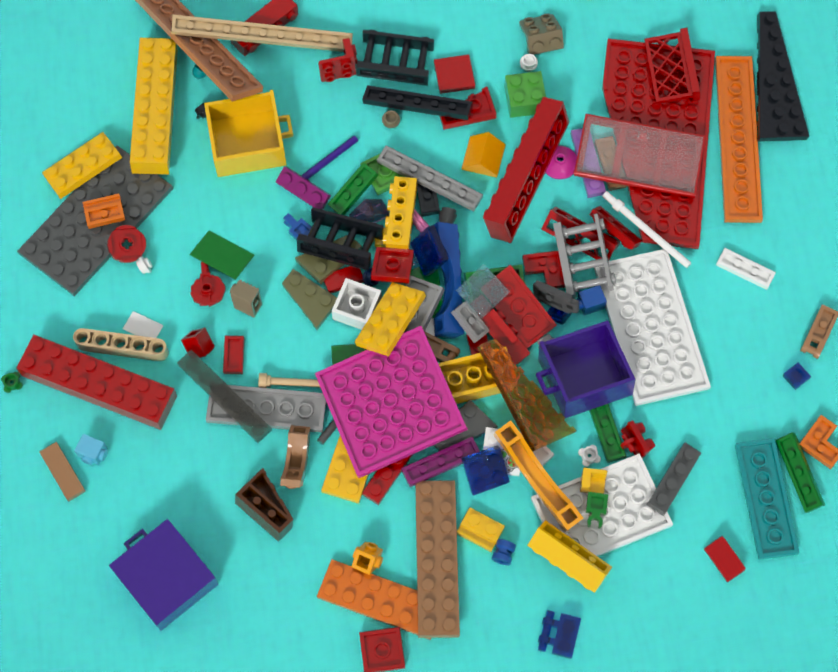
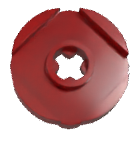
[107,225,146,263]

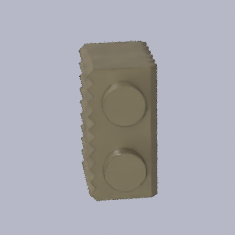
[230,280,262,318]

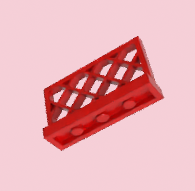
[644,28,700,104]

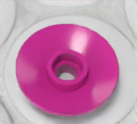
[545,146,577,179]

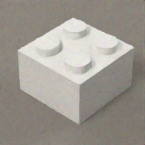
[332,278,382,330]

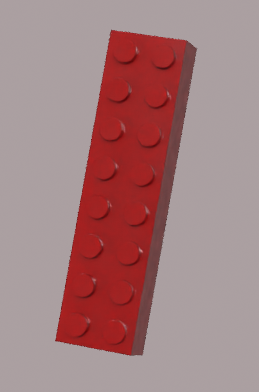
[483,97,569,243]
[16,334,177,430]

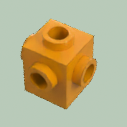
[351,542,383,575]

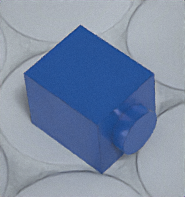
[576,285,607,315]

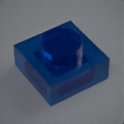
[547,307,572,325]
[783,362,811,390]

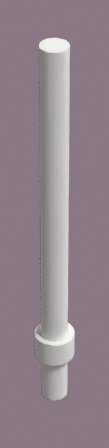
[602,191,691,268]

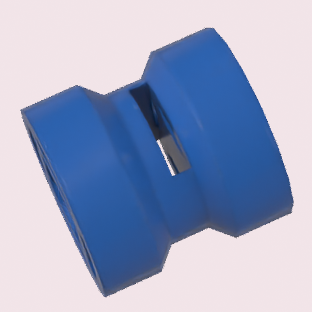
[491,539,516,566]

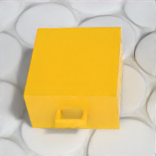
[204,90,294,177]

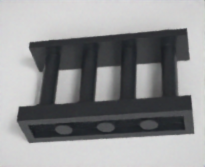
[356,30,434,86]
[297,207,383,271]

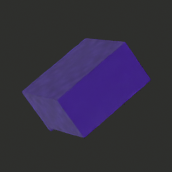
[536,320,636,419]
[109,519,219,631]

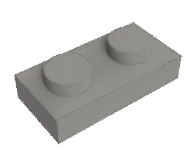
[451,300,490,343]

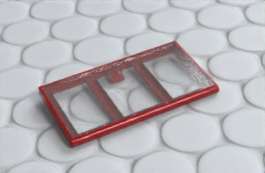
[573,114,706,198]

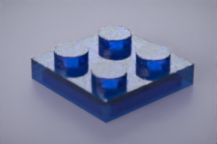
[410,225,449,277]
[461,445,510,495]

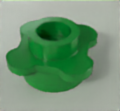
[1,372,23,393]

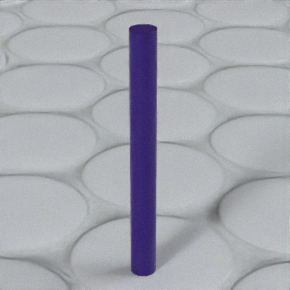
[301,136,358,180]

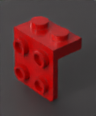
[318,38,357,82]

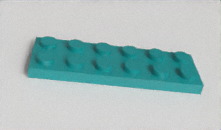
[735,438,799,560]

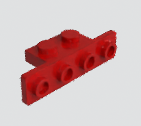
[470,295,530,365]

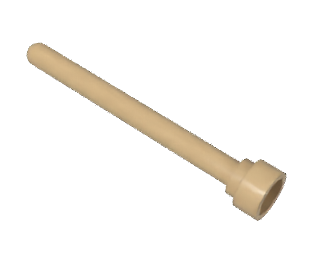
[258,373,320,388]

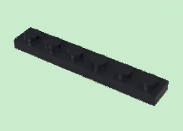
[362,85,473,120]

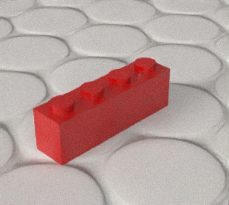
[230,0,298,56]

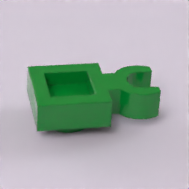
[586,492,608,529]

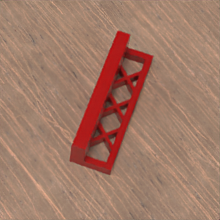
[541,207,620,261]

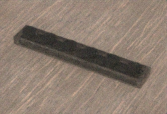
[177,350,272,443]

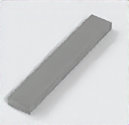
[377,145,483,212]

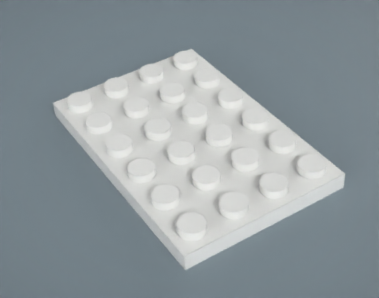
[531,453,673,556]

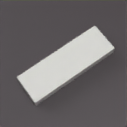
[716,248,776,290]

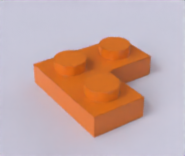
[800,415,838,469]

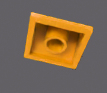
[461,132,506,178]

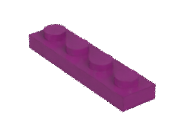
[401,437,481,487]

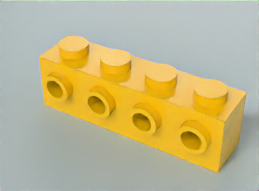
[383,176,417,249]
[527,520,612,593]

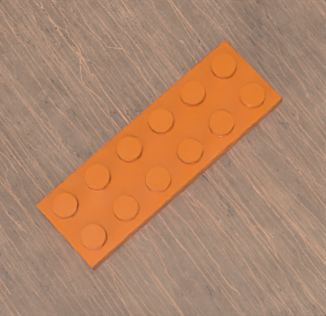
[317,559,431,640]

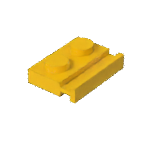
[457,507,505,552]

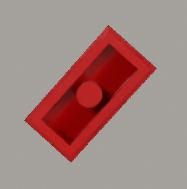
[704,536,746,582]

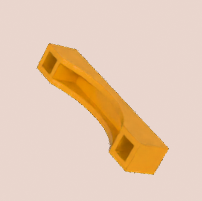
[493,420,583,532]

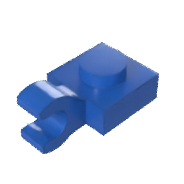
[283,213,312,240]

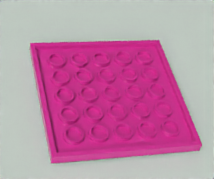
[315,326,468,478]

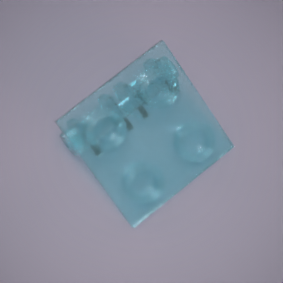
[456,264,510,318]

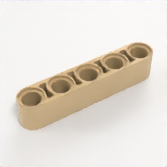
[73,328,169,361]

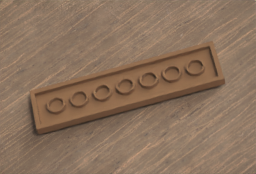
[415,481,460,638]

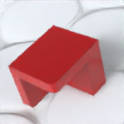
[181,327,215,359]

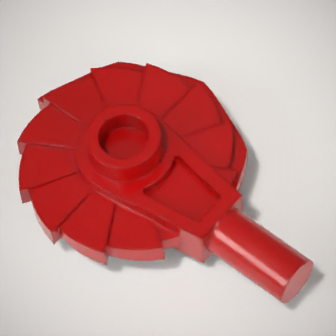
[190,262,226,307]

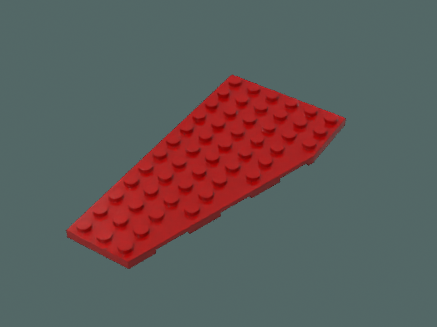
[602,39,715,249]

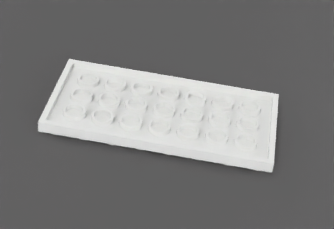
[594,249,711,406]

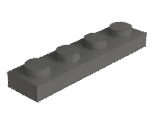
[646,442,701,516]

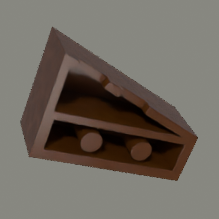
[235,468,293,542]

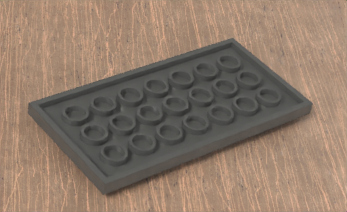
[17,145,173,297]

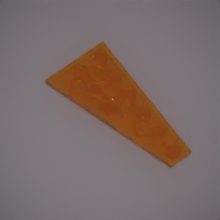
[477,339,577,452]

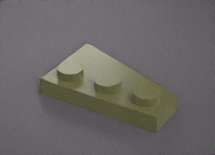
[295,235,362,284]
[282,269,337,330]

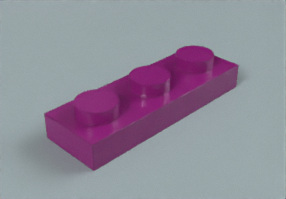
[276,166,331,209]

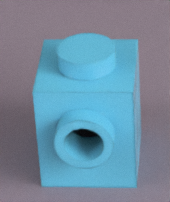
[74,434,108,465]

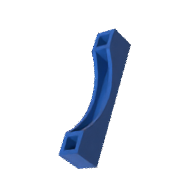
[429,222,464,339]

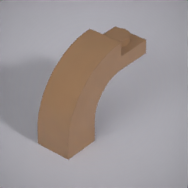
[280,425,311,489]

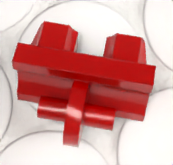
[620,420,655,459]

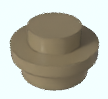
[382,110,400,128]

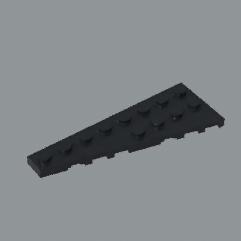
[757,11,809,142]

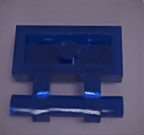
[537,610,581,659]

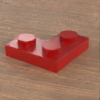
[522,251,565,289]

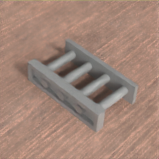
[553,213,616,299]

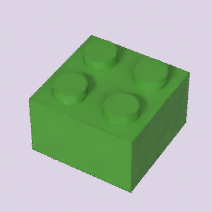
[504,71,546,118]

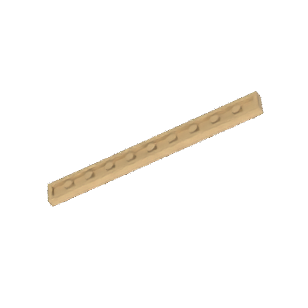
[171,14,353,52]

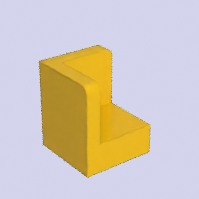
[580,468,607,494]

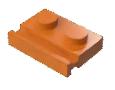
[82,193,125,229]

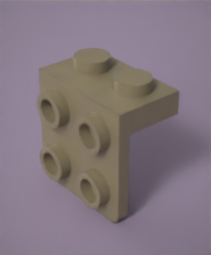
[519,13,564,55]

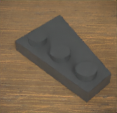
[433,400,497,451]

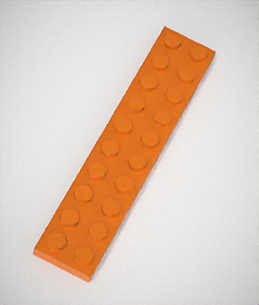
[715,56,763,223]

